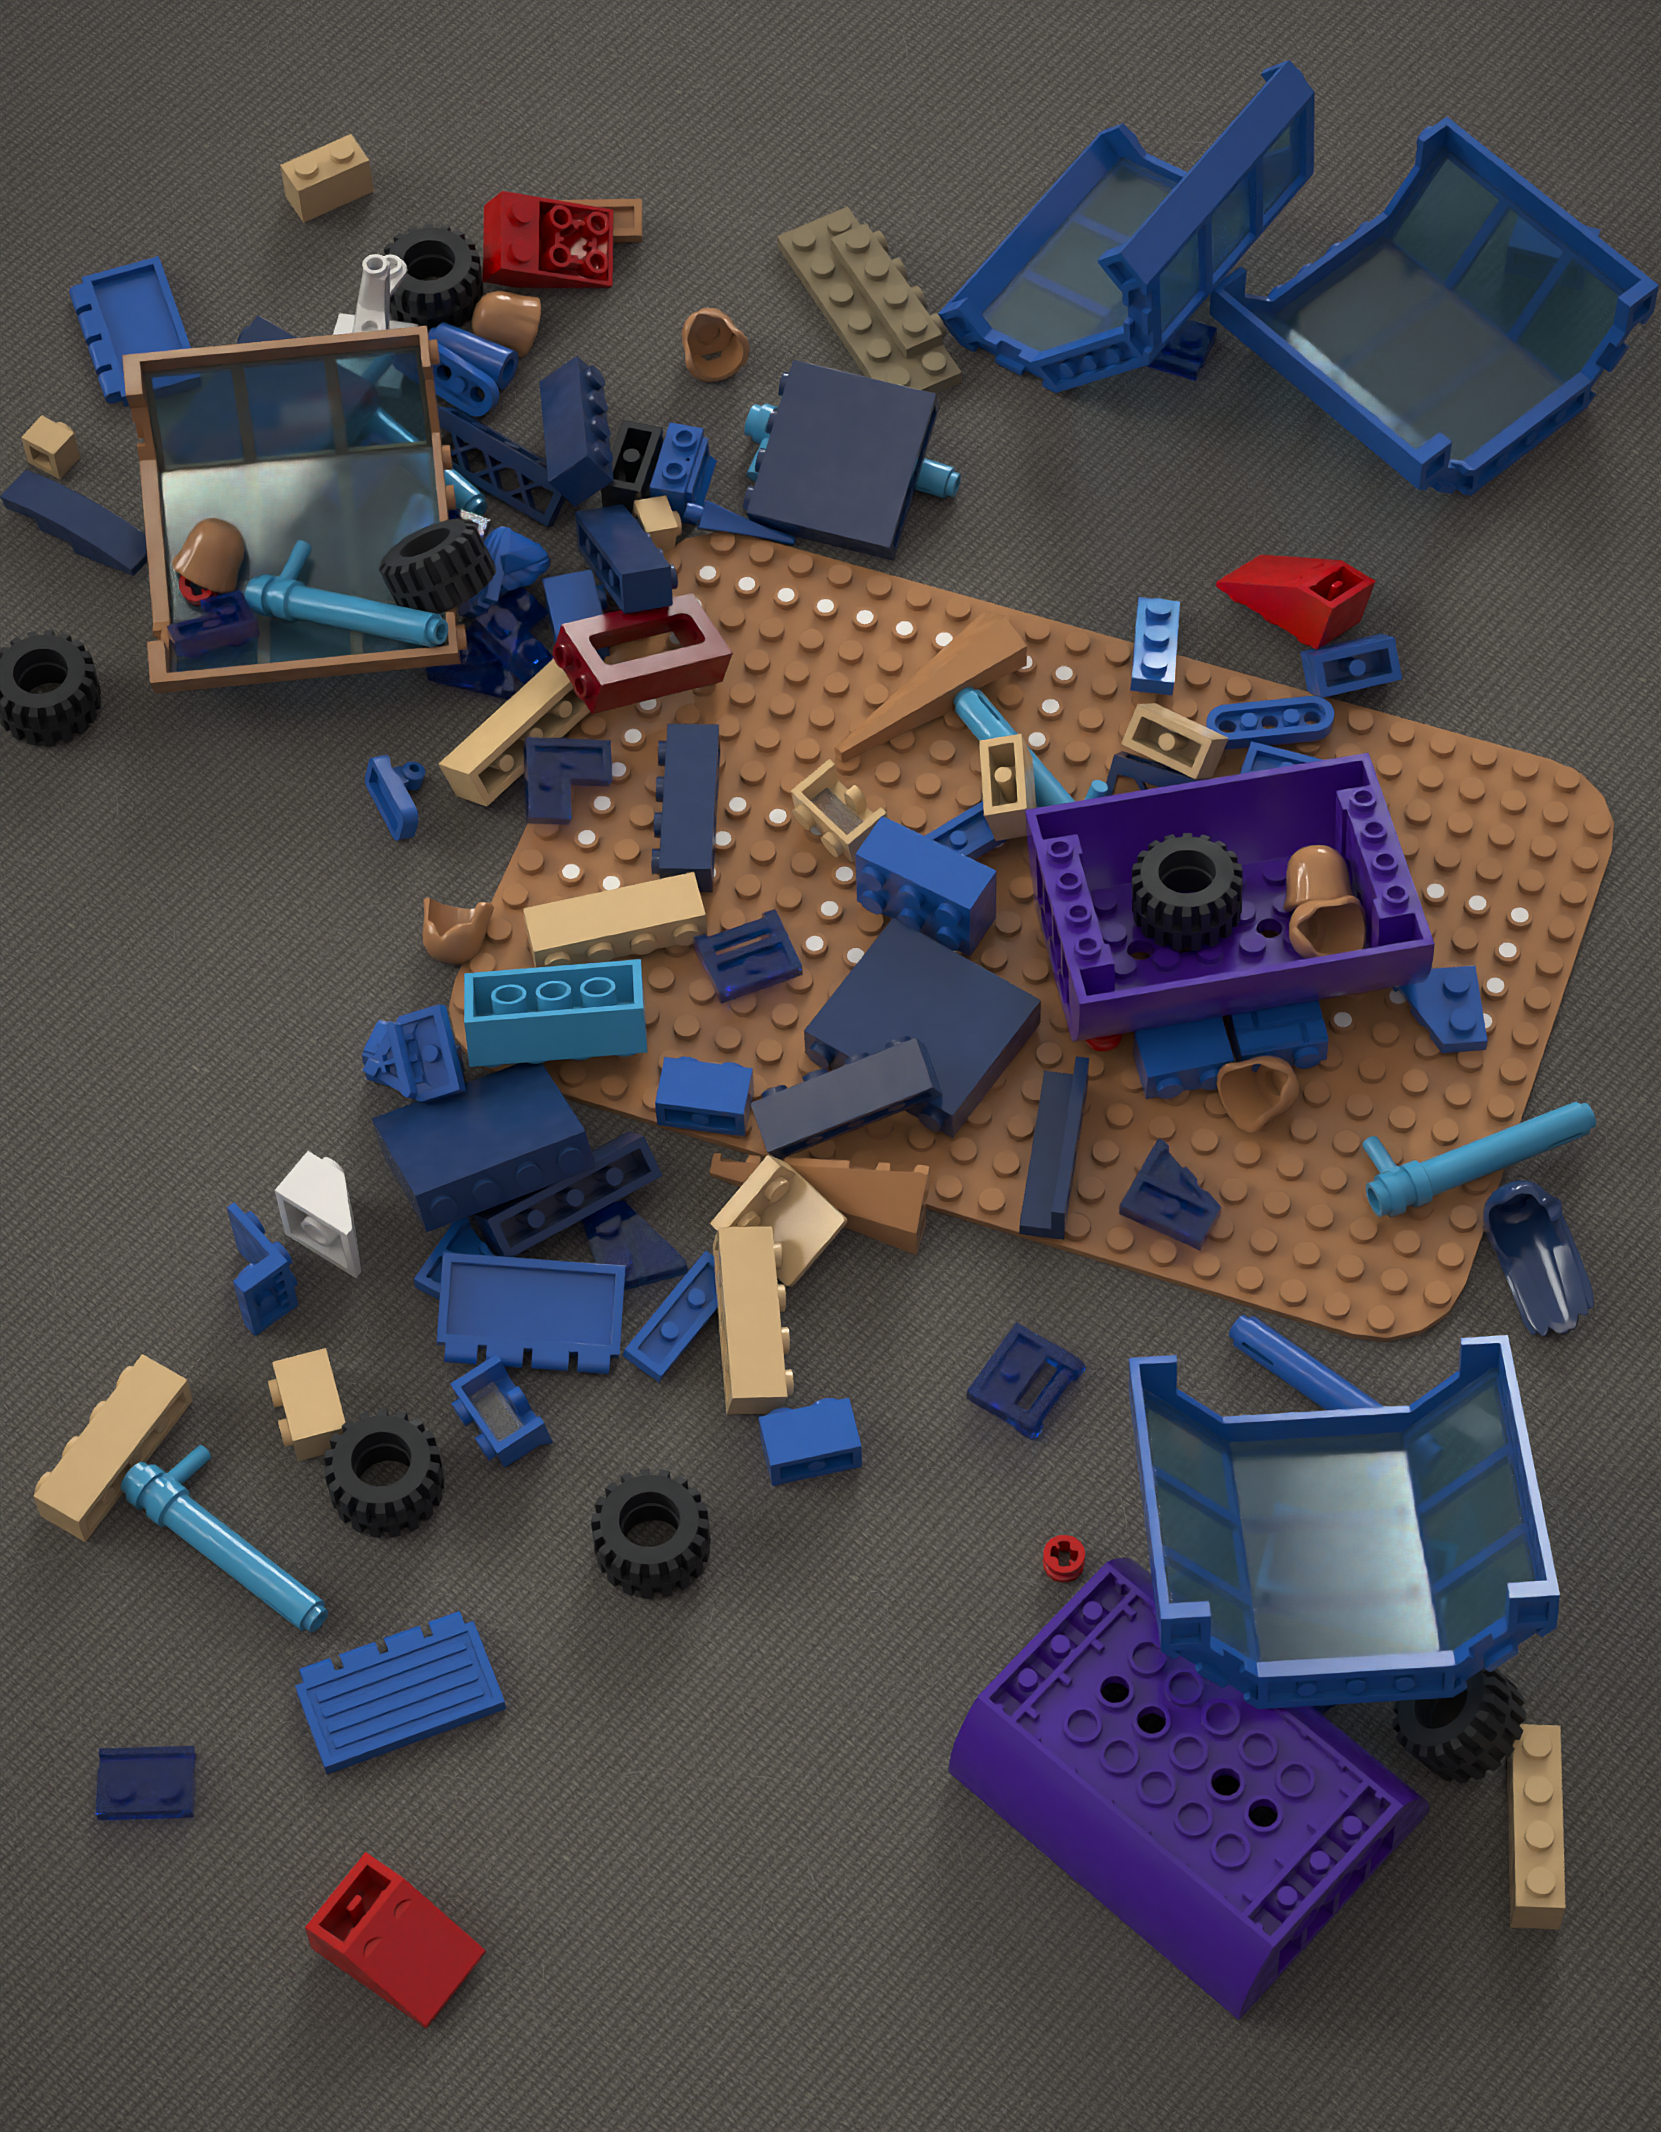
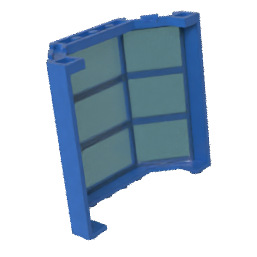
[938,60,1315,393]
[1209,117,1659,496]
[1129,1335,1560,1709]

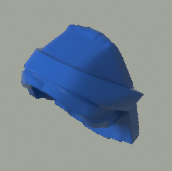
[458,527,551,620]

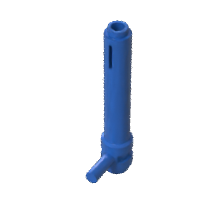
[1228,1314,1447,1484]

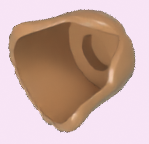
[472,291,541,358]
[682,308,750,383]
[171,517,245,593]
[1283,845,1354,912]
[1289,895,1366,959]
[422,898,494,965]
[1216,1055,1299,1133]

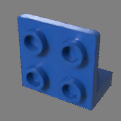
[227,1203,299,1336]

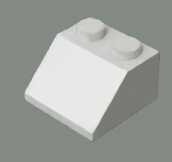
[275,1151,362,1278]

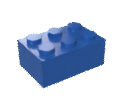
[855,816,997,956]

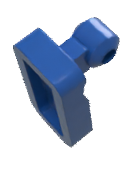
[365,755,425,841]

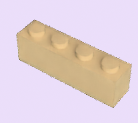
[438,659,590,807]
[523,872,708,968]
[712,1226,794,1415]
[33,1354,193,1542]
[1507,1724,1565,1929]

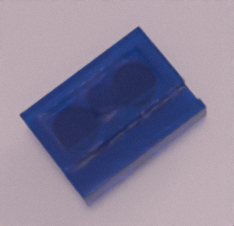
[1146,312,1217,381]
[95,1746,197,1820]

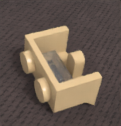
[791,759,888,862]

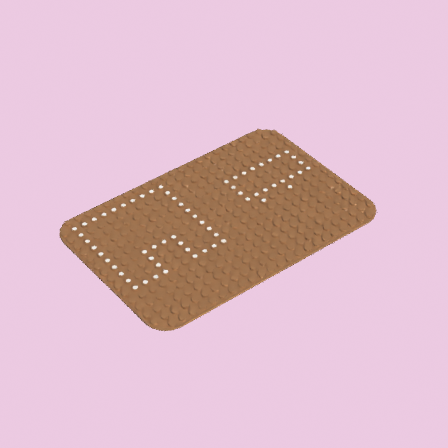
[449,531,1614,1342]

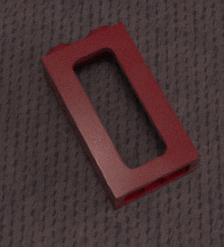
[552,593,733,714]

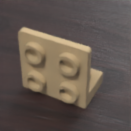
[710,1155,847,1287]

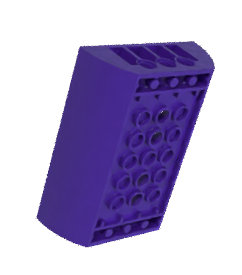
[1025,753,1435,1042]
[949,1557,1429,2020]

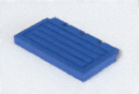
[69,256,202,407]
[436,1252,626,1374]
[295,1611,506,1775]

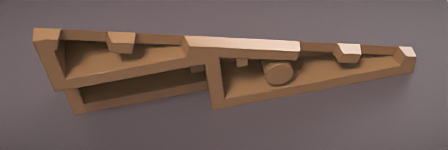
[834,611,1027,763]
[710,1153,930,1255]

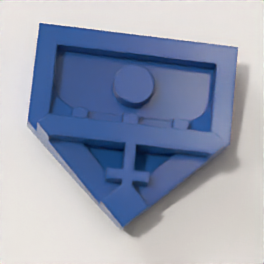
[362,1004,466,1103]

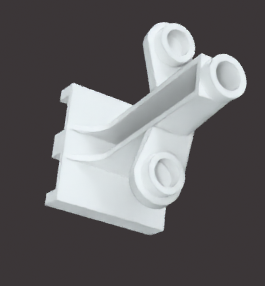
[333,254,418,397]

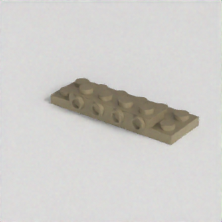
[777,207,962,394]

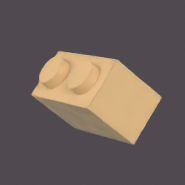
[280,134,374,223]
[1121,703,1229,779]
[979,734,1036,841]
[268,1348,345,1461]

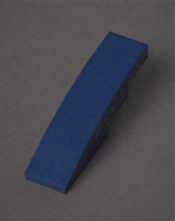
[0,469,148,576]

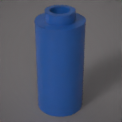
[428,322,518,389]

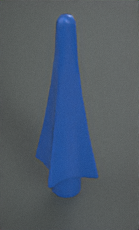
[683,500,796,545]

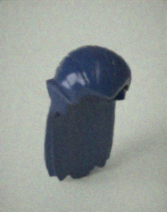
[1483,1180,1594,1337]

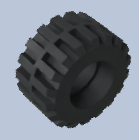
[382,224,484,333]
[379,519,496,614]
[0,630,102,746]
[1132,833,1243,951]
[324,1409,445,1538]
[591,1469,711,1599]
[1392,1668,1526,1783]

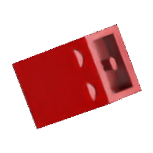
[483,191,613,288]
[1215,554,1376,650]
[305,1852,486,2029]

